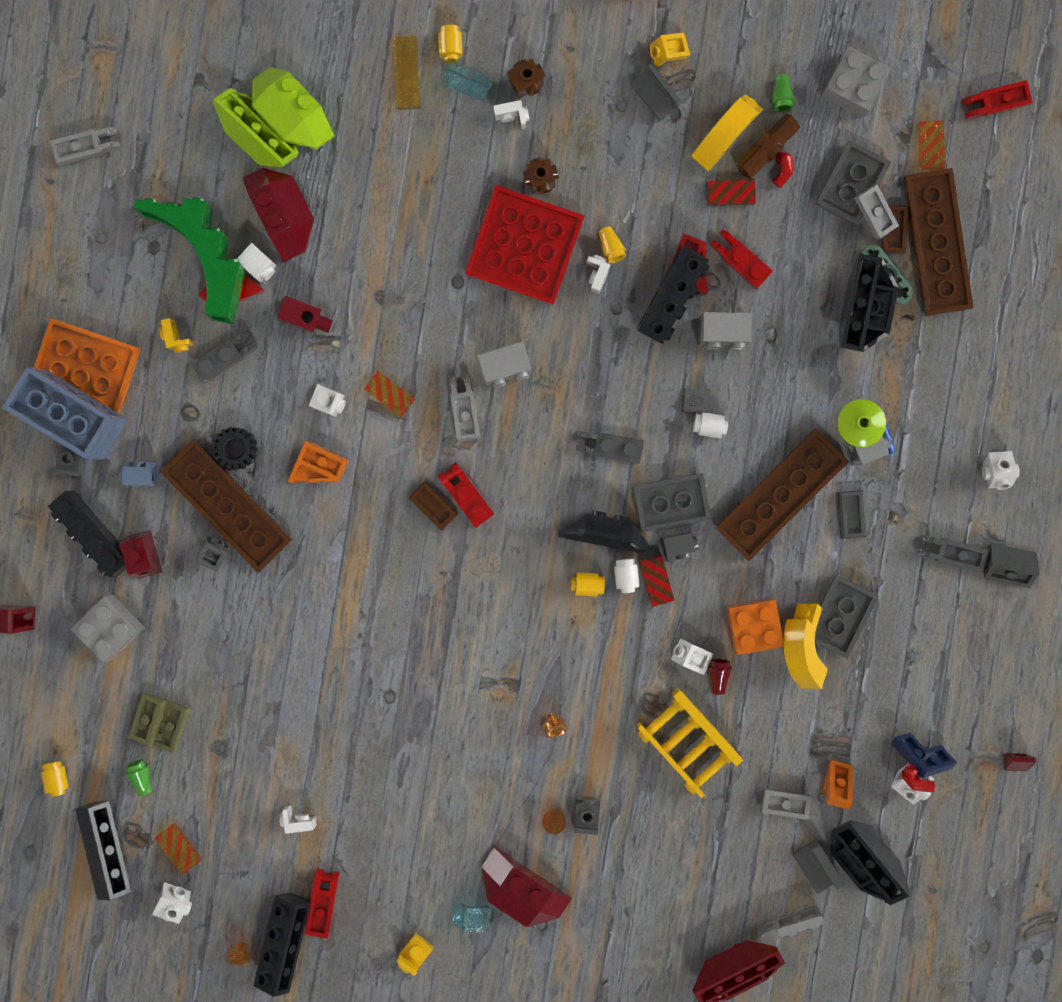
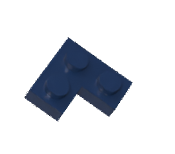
[891,732,957,779]

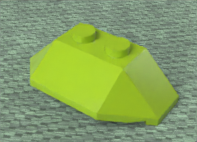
[252,67,334,150]
[213,88,299,168]

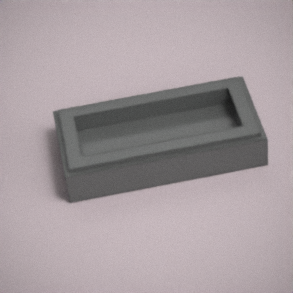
[838,490,866,539]

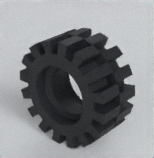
[212,427,258,470]

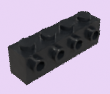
[636,245,710,344]
[48,491,126,578]
[75,801,131,901]
[253,892,311,997]

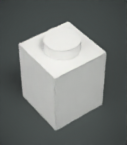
[236,243,277,282]

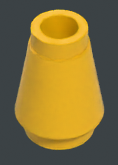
[599,226,626,264]

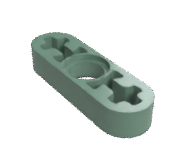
[861,245,913,305]

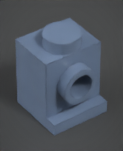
[119,462,157,486]

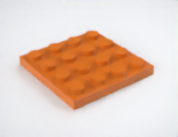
[34,318,141,414]

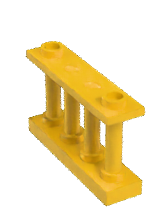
[637,687,744,798]

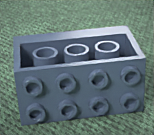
[2,366,128,460]

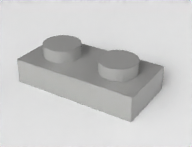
[854,185,899,239]
[761,788,812,820]

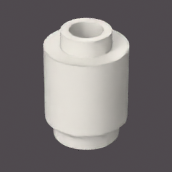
[693,413,728,439]
[614,559,639,593]

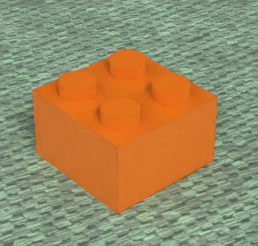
[725,598,784,655]

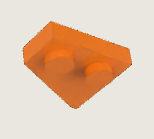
[288,440,349,483]

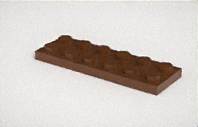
[904,168,974,316]
[715,428,849,561]
[160,439,293,573]

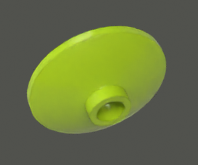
[837,399,886,447]

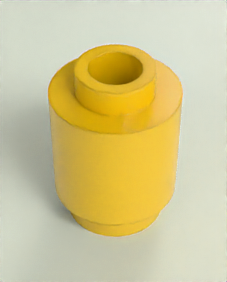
[438,25,463,63]
[571,572,605,597]
[40,760,69,797]

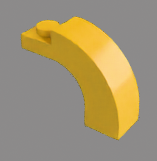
[691,94,763,171]
[783,603,828,689]

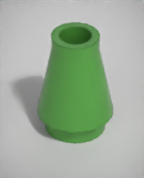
[772,74,796,112]
[125,759,152,796]

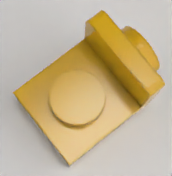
[650,33,690,67]
[396,932,434,976]

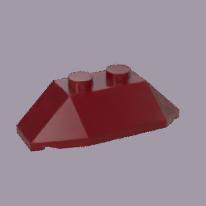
[243,168,314,262]
[481,846,572,927]
[692,940,785,1002]

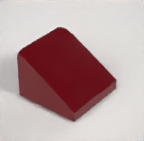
[1004,753,1036,771]

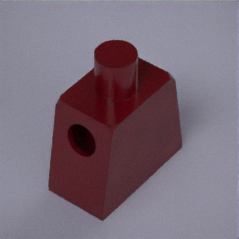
[277,296,333,333]
[120,530,163,579]
[0,605,36,634]

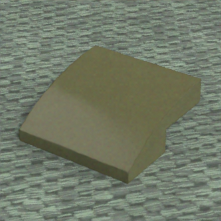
[129,693,191,753]

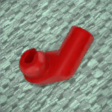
[772,151,794,189]
[902,765,935,793]

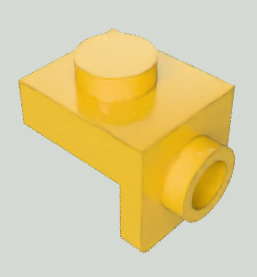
[159,318,195,353]

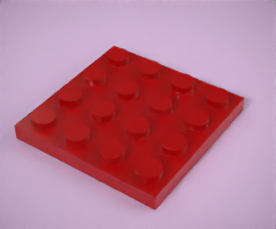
[465,185,585,306]

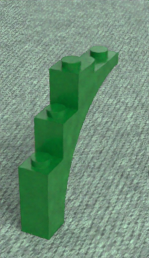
[134,197,246,324]

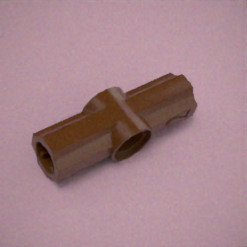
[736,113,800,180]

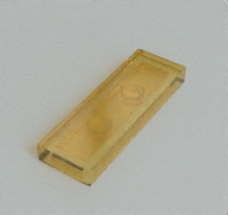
[393,36,421,110]

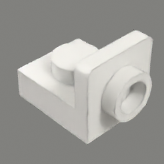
[493,100,530,129]
[586,255,610,294]
[309,384,346,417]
[671,639,713,675]
[279,805,317,834]

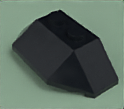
[839,253,899,352]
[558,510,652,555]
[831,820,910,905]

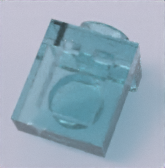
[453,902,491,932]

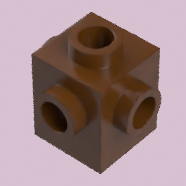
[507,58,545,99]
[523,157,559,194]

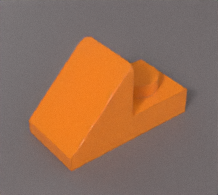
[822,760,853,809]

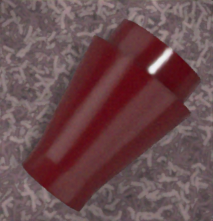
[709,658,732,695]

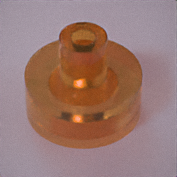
[542,713,568,738]
[543,809,566,834]
[226,942,251,966]

